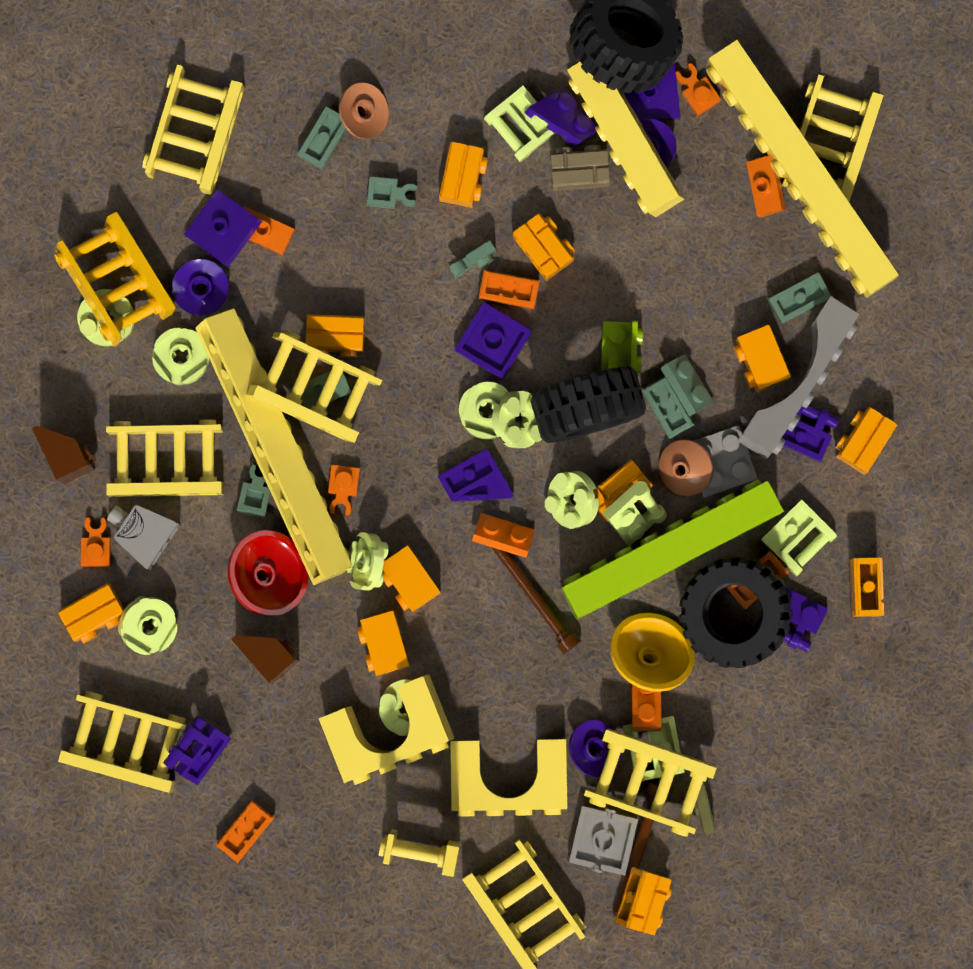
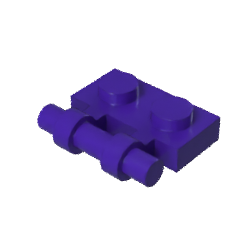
[782,395,839,463]
[755,587,828,652]
[163,716,231,785]

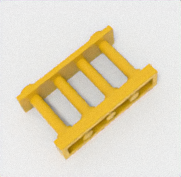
[54,212,176,347]

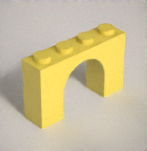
[319,674,455,785]
[450,739,567,816]

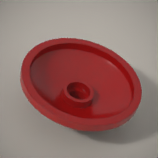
[227,530,309,616]

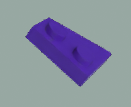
[524,87,597,147]
[437,449,514,502]

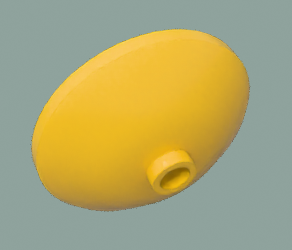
[610,613,695,692]

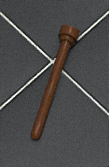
[491,547,581,655]
[613,782,670,917]

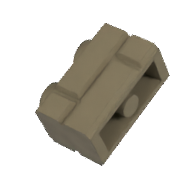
[550,145,610,191]

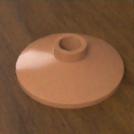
[339,82,389,139]
[659,439,713,496]

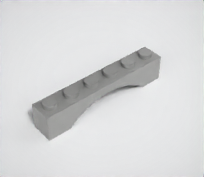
[738,296,859,460]

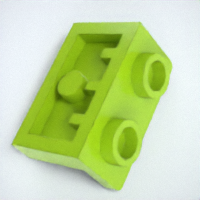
[601,321,643,373]

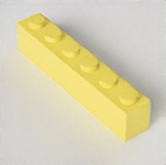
[567,62,685,217]

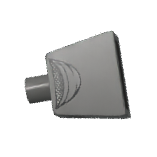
[107,505,180,570]

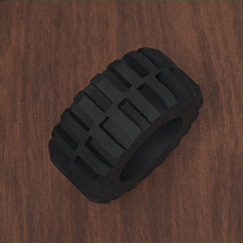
[569,0,683,93]
[531,366,646,443]
[679,557,793,669]

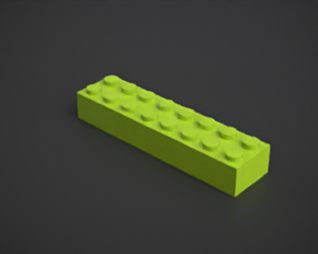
[561,479,784,620]

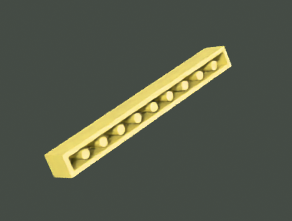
[706,40,899,298]
[196,309,353,585]

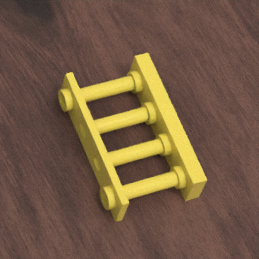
[142,65,244,195]
[781,75,884,202]
[246,330,382,443]
[106,420,224,497]
[58,691,187,793]
[584,728,718,837]
[379,829,460,877]
[462,839,586,969]

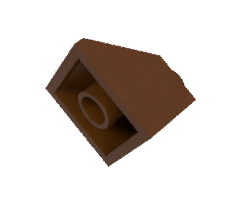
[32,426,97,484]
[231,635,299,684]

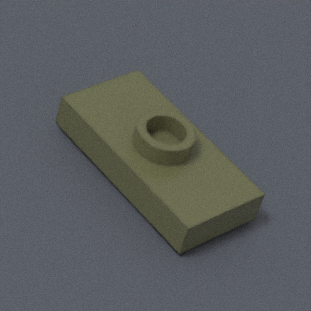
[689,777,716,835]

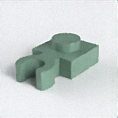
[367,177,417,209]
[449,240,496,279]
[237,465,271,518]

